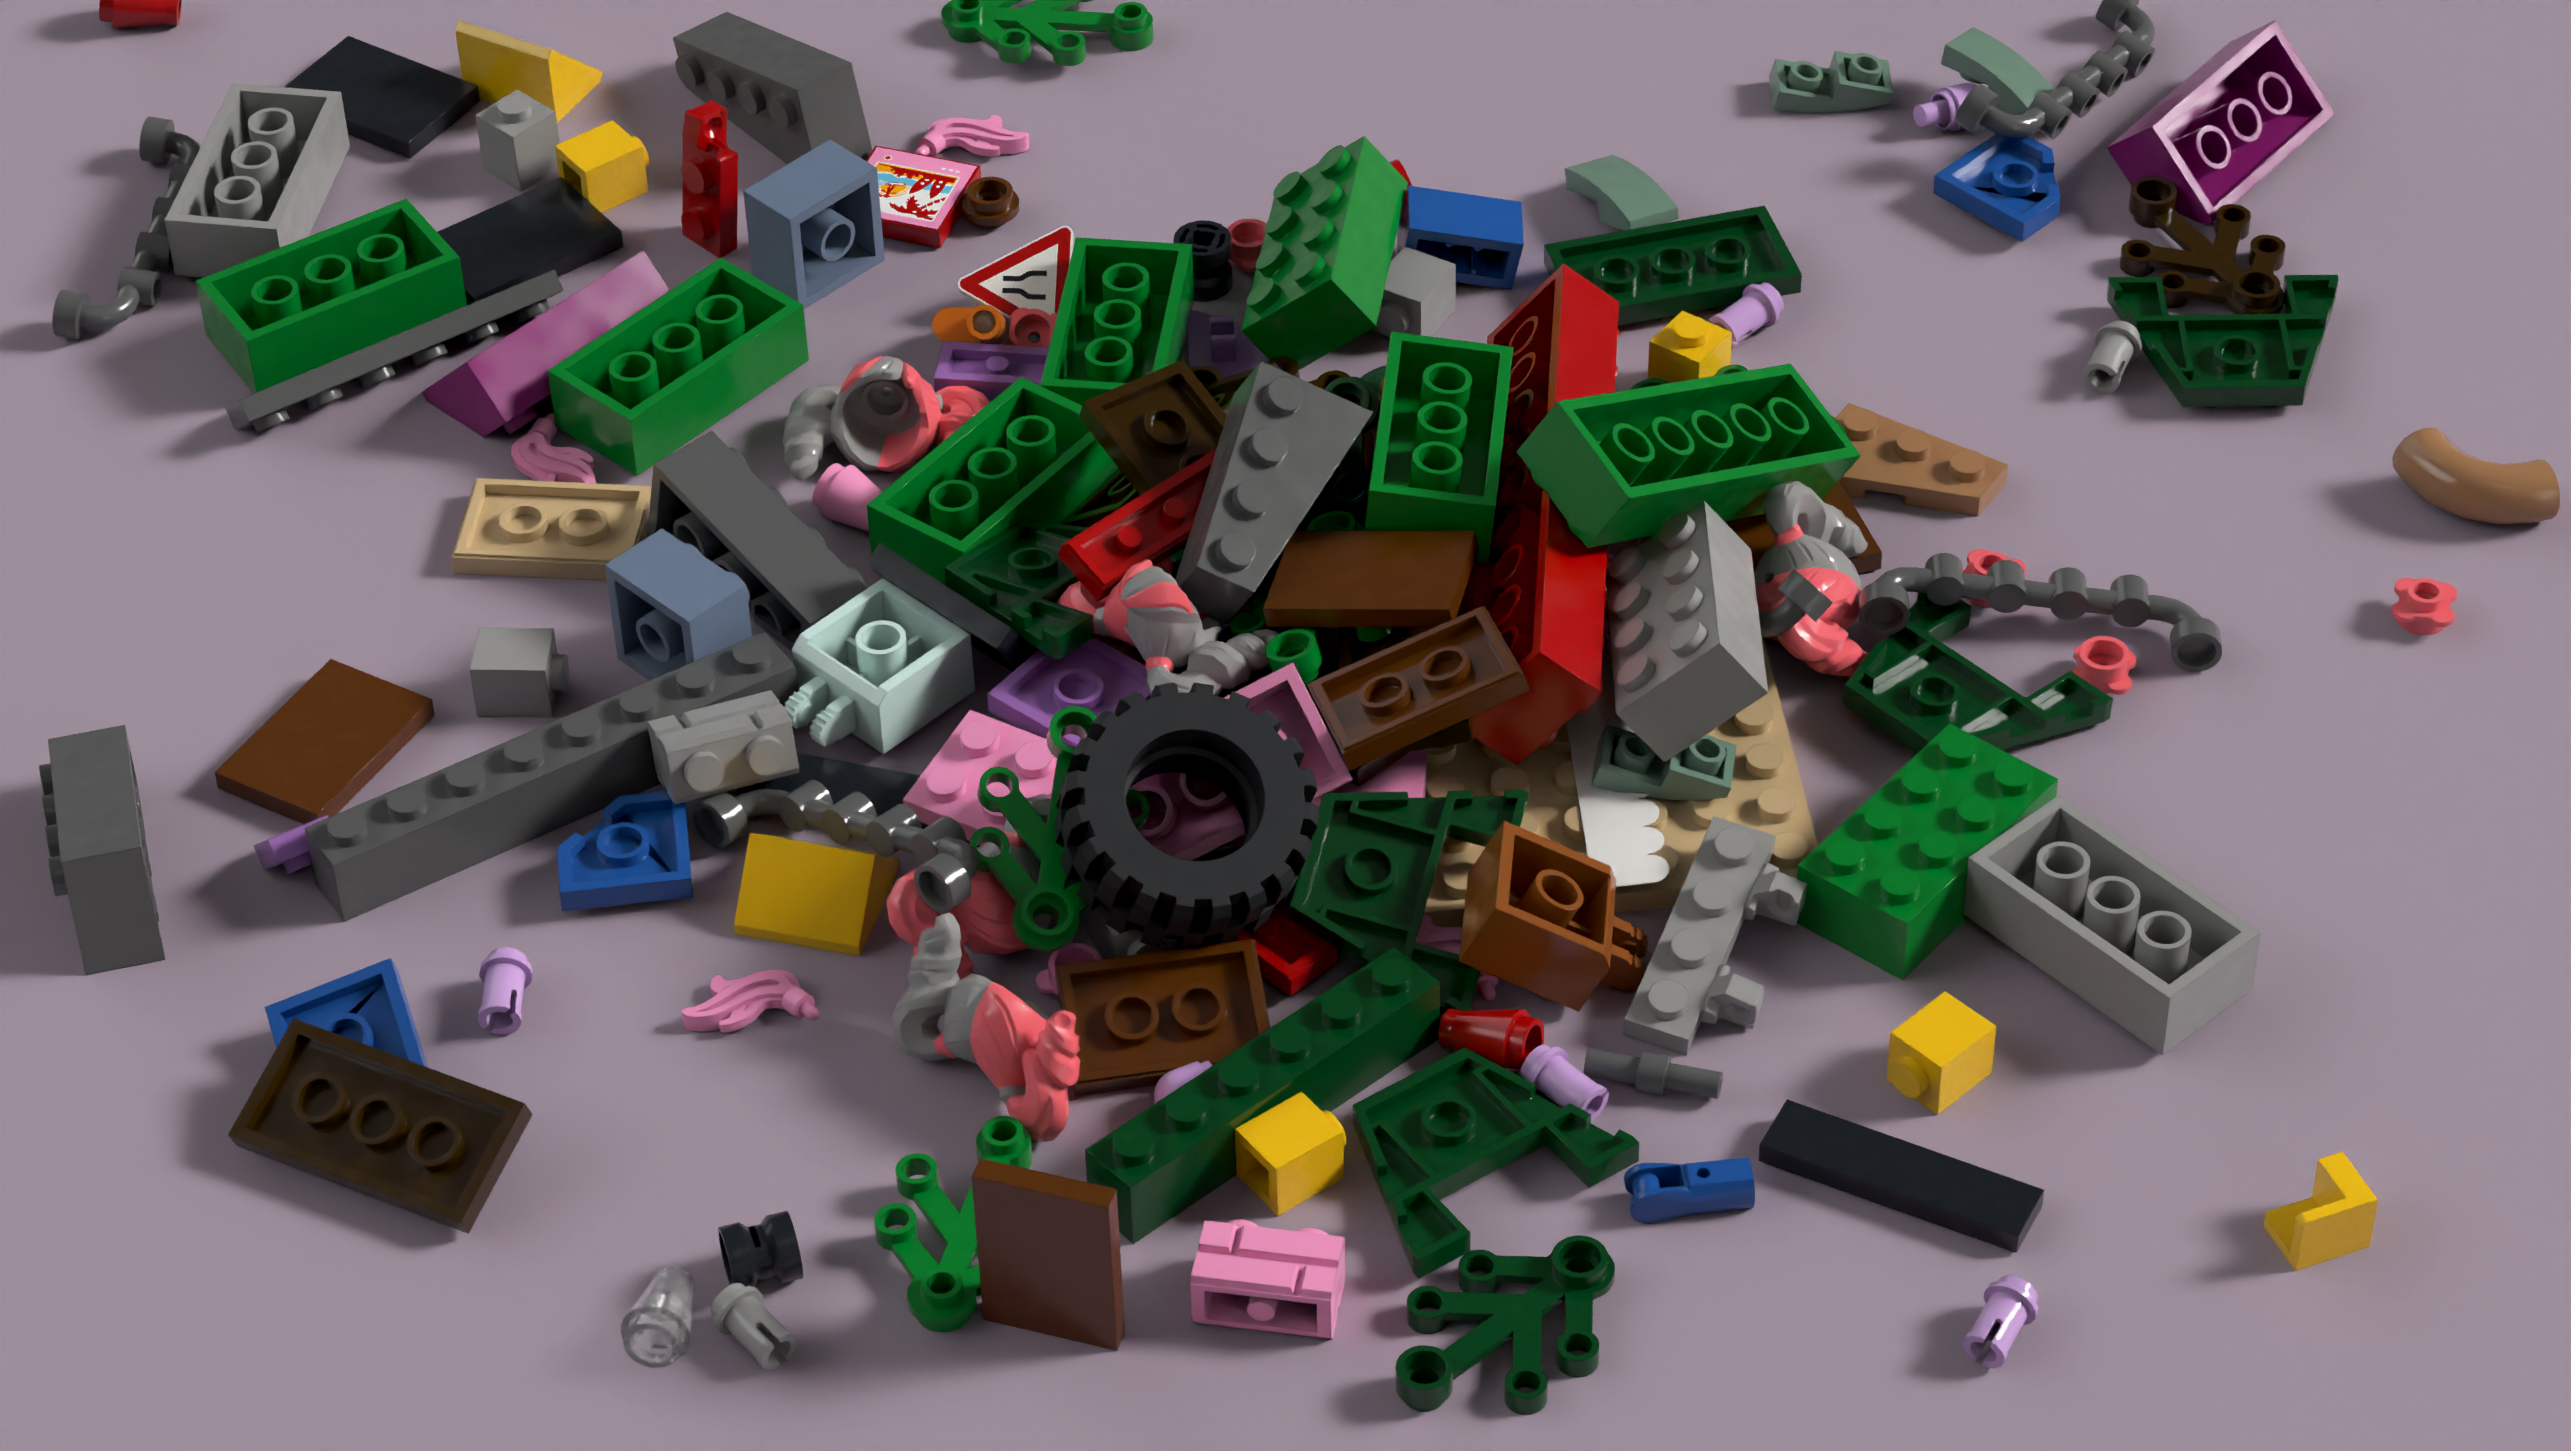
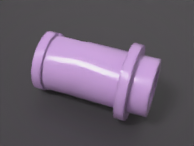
[1710,283,1784,349]
[478,947,533,1035]
[1520,1044,1609,1122]
[1962,1275,2039,1368]

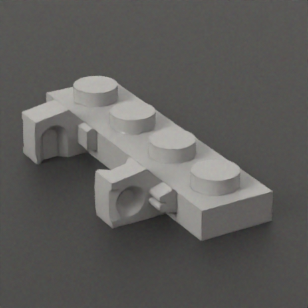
[1623,816,1807,1055]

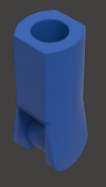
[1623,1158,1755,1223]

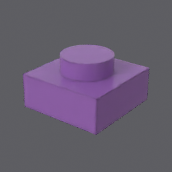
[253,815,328,874]

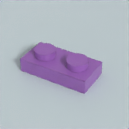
[934,341,1049,400]

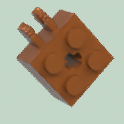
[1459,821,1648,1012]

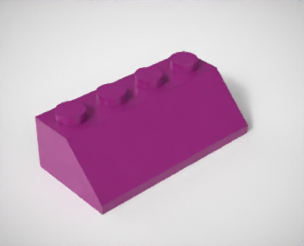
[2107,20,2335,225]
[421,250,670,437]

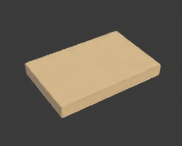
[451,478,652,581]

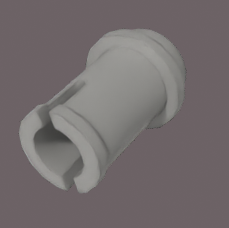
[2082,320,2142,394]
[711,1283,798,1371]

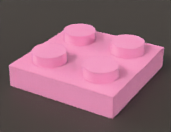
[903,710,1057,846]

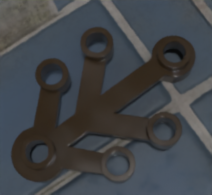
[2120,176,2286,314]

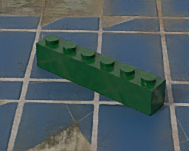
[1085,947,1440,1244]

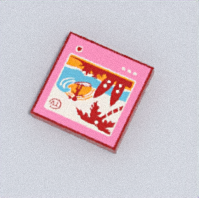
[866,145,981,248]

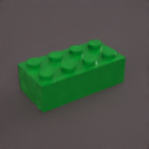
[1241,136,1408,370]
[196,198,467,393]
[1040,237,1194,405]
[547,258,809,476]
[1364,332,1513,564]
[867,377,1119,585]
[1797,723,2058,981]

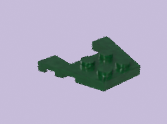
[2106,275,2339,408]
[945,520,1184,660]
[1842,593,2113,754]
[1288,790,1530,1014]
[1353,1047,1639,1278]

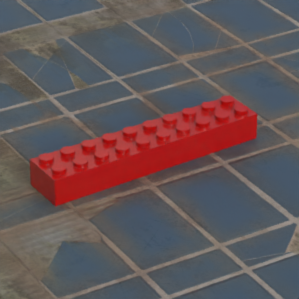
[1467,263,1620,766]

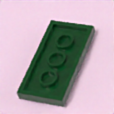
[1544,205,1802,325]

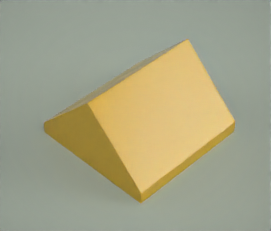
[455,20,603,123]
[734,833,901,956]

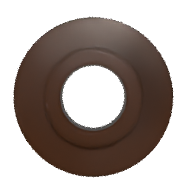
[962,177,1020,228]

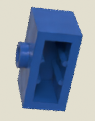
[1397,186,1524,290]

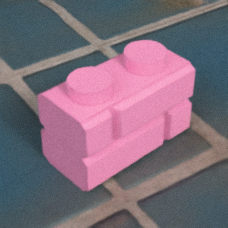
[1190,1219,1345,1339]

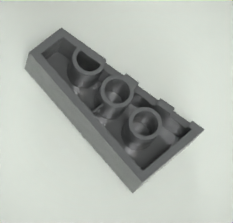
[673,12,872,164]
[1175,361,1373,624]
[647,431,867,651]
[39,725,165,975]

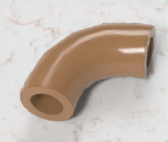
[2392,428,2560,525]

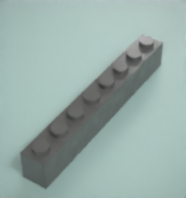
[305,631,798,922]

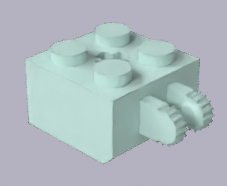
[784,578,975,754]

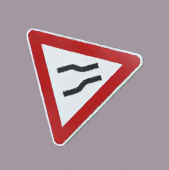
[958,225,1074,338]

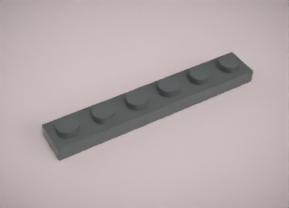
[225,269,564,432]

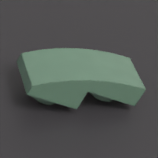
[1941,27,2055,115]
[1769,51,1893,113]
[1565,155,1679,231]
[1591,724,1737,800]

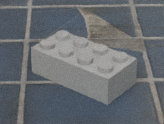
[164,83,350,278]
[1606,501,1768,762]
[1963,795,2261,1055]

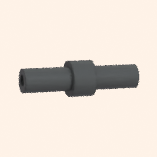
[1584,1048,1723,1099]

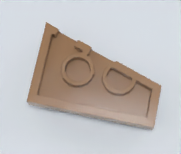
[1835,403,2008,517]

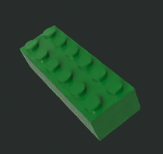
[1516,364,1861,548]

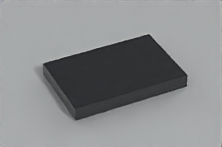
[285,36,480,159]
[437,177,624,305]
[867,544,1036,672]

